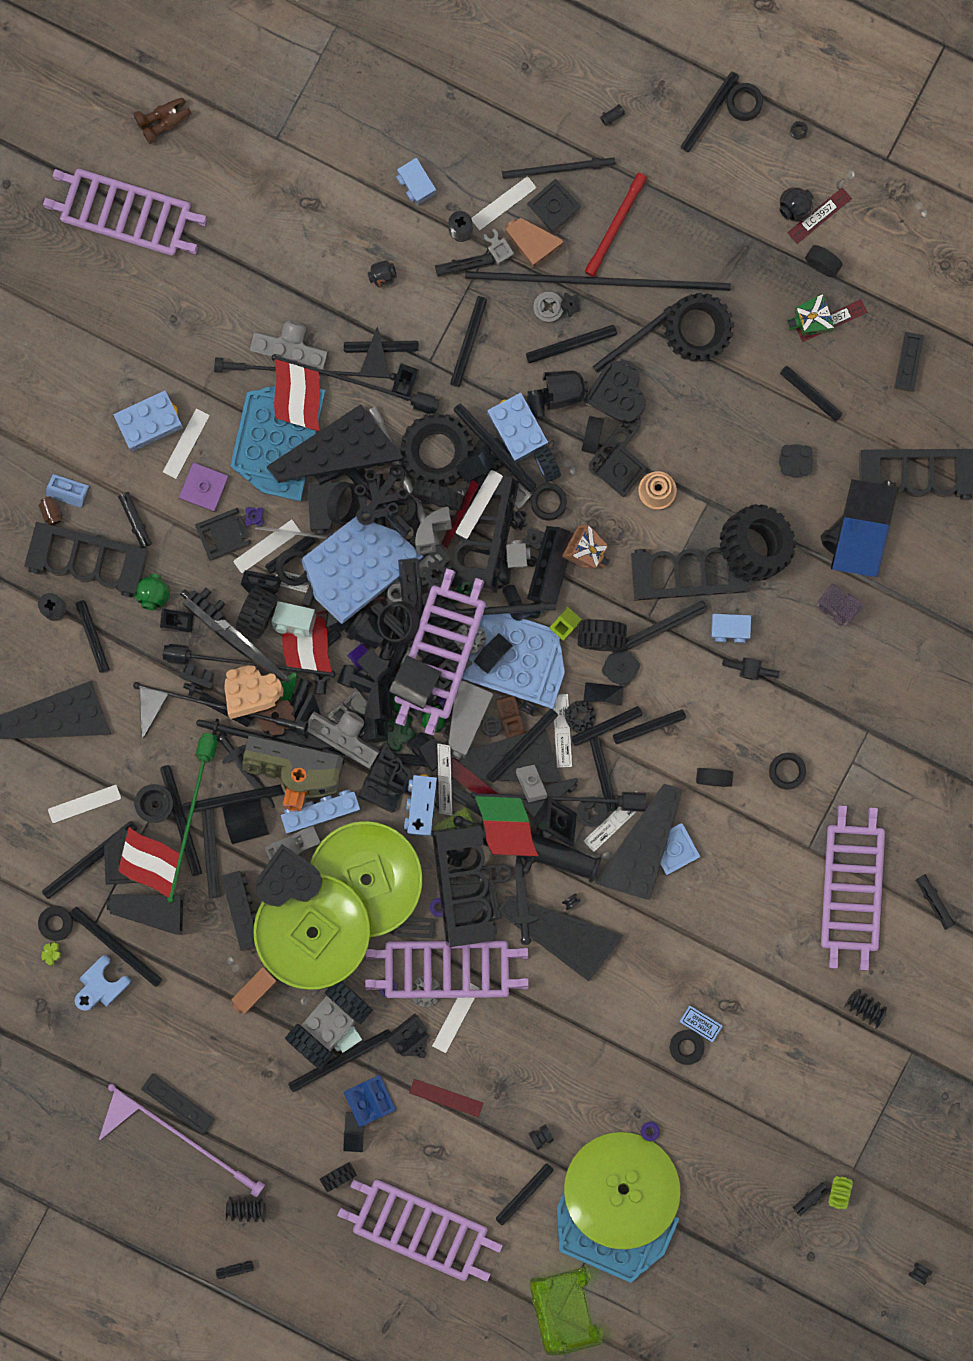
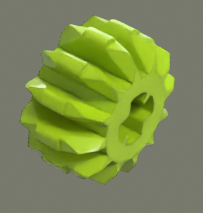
[828,1176,853,1210]

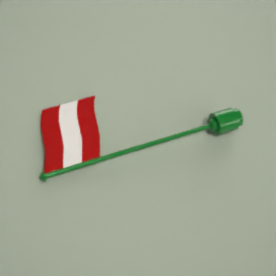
[118,733,218,903]

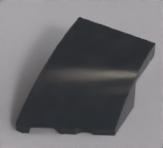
[358,743,412,813]

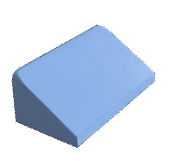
[46,474,89,508]

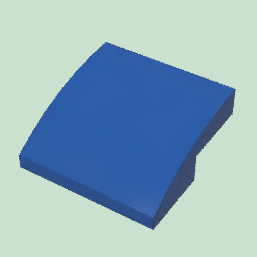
[344,1075,396,1127]

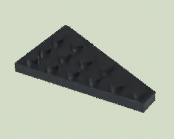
[267,404,404,483]

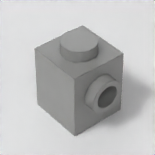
[506,540,530,569]

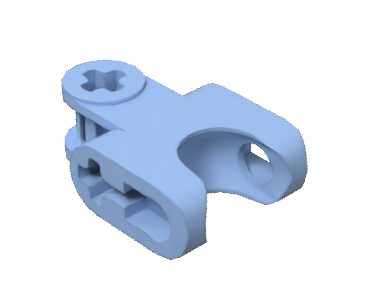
[75,954,132,1011]

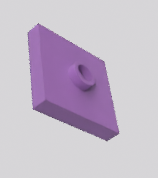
[179,463,229,512]

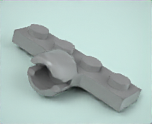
[250,321,328,370]
[307,711,380,769]

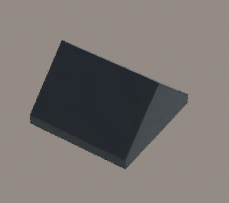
[532,797,577,847]
[222,799,269,844]

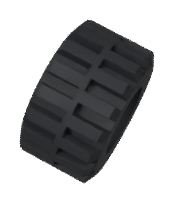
[236,586,277,639]
[577,619,627,651]

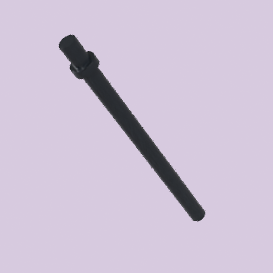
[429,601,556,619]

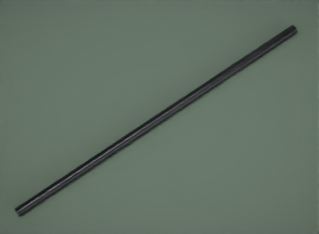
[465,271,731,291]

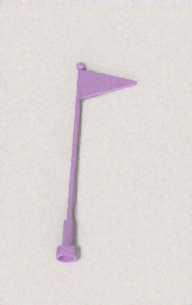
[99,1084,265,1198]

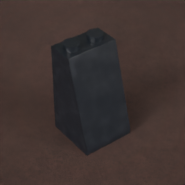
[106,894,184,935]

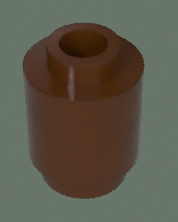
[38,496,63,526]

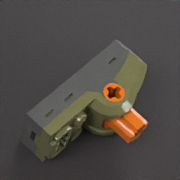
[243,736,343,812]

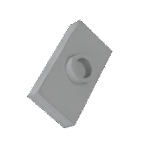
[516,765,547,803]

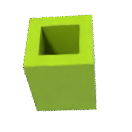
[549,607,582,641]

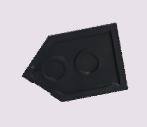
[104,826,137,885]

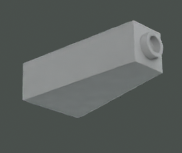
[448,680,493,760]

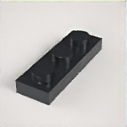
[894,332,924,392]

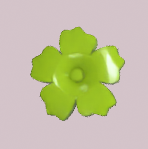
[41,942,61,966]

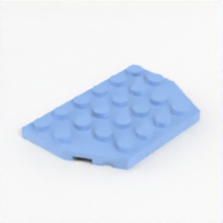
[302,517,424,624]
[454,606,565,709]

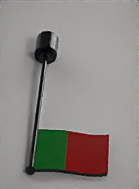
[471,791,646,857]

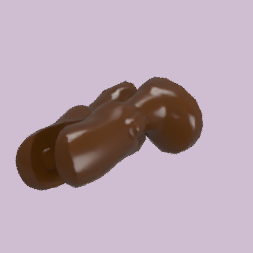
[133,98,192,145]

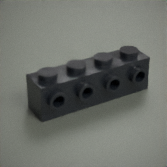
[527,526,574,605]
[221,871,256,951]

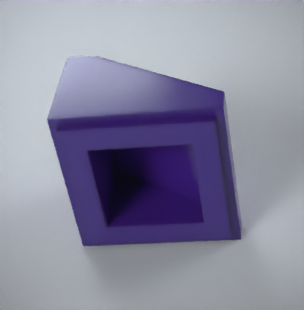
[347,643,368,671]

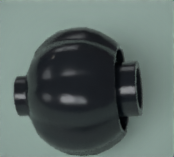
[779,187,814,222]

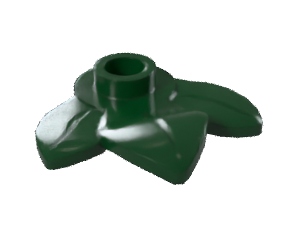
[386,714,416,751]

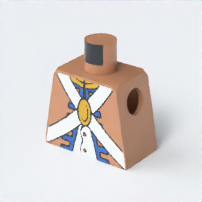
[562,525,609,569]

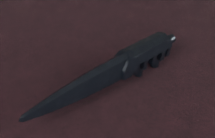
[180,587,290,682]

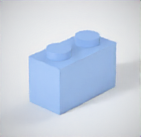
[396,158,436,205]
[711,614,751,643]

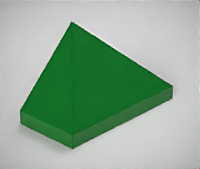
[280,672,298,703]

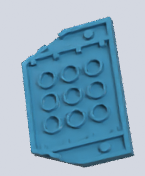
[230,386,326,502]
[557,1192,679,1283]

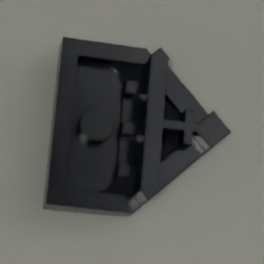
[385,1013,430,1058]

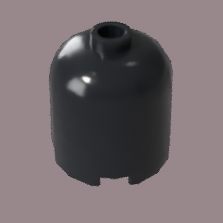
[542,370,588,410]

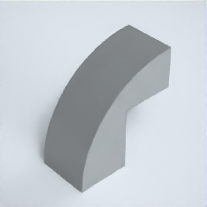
[415,507,452,555]
[265,826,320,860]

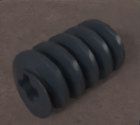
[448,211,473,242]
[38,593,66,621]
[844,989,887,1029]
[226,1196,266,1223]

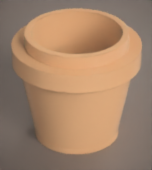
[638,471,677,510]

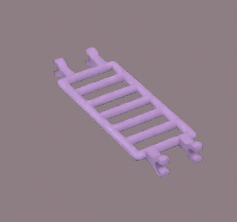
[43,169,207,256]
[394,568,486,735]
[821,806,885,970]
[365,941,528,998]
[337,1179,503,1281]

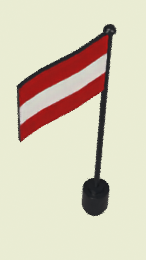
[271,354,440,432]
[163,616,336,678]

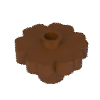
[256,698,295,736]

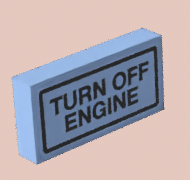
[679,1005,722,1042]

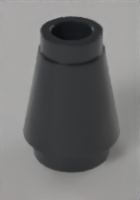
[526,389,545,417]

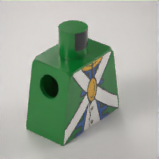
[786,294,834,336]

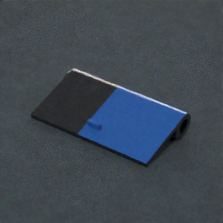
[831,479,899,577]

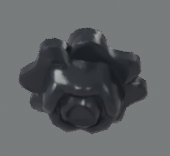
[510,510,527,530]

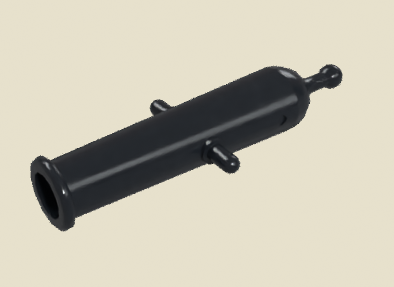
[453,816,602,883]

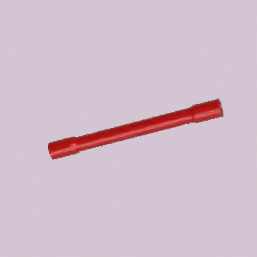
[584,172,647,277]

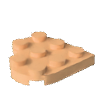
[224,665,284,719]

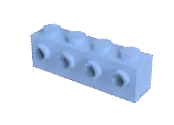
[281,789,361,834]

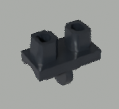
[178,663,214,697]

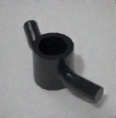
[722,657,780,680]

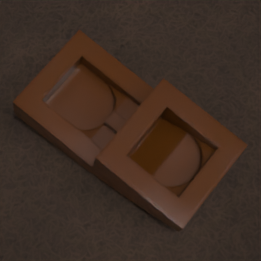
[496,695,525,738]

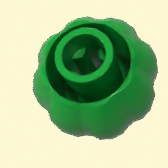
[134,574,170,611]

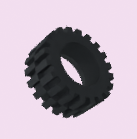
[663,293,734,362]

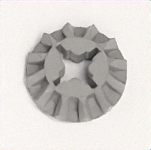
[533,292,563,322]
[456,624,486,653]
[412,976,441,1007]

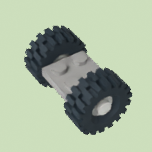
[285,982,373,1070]

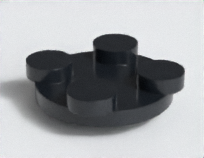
[779,444,813,478]
[602,651,640,687]

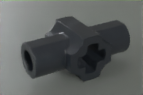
[313,656,331,695]

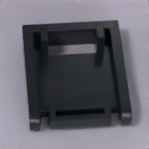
[195,508,252,561]

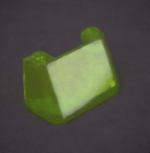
[530,1267,603,1355]

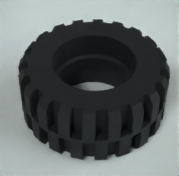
[720,504,796,581]

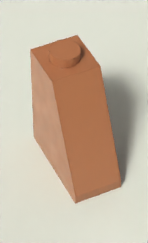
[505,218,563,268]
[231,967,279,1014]

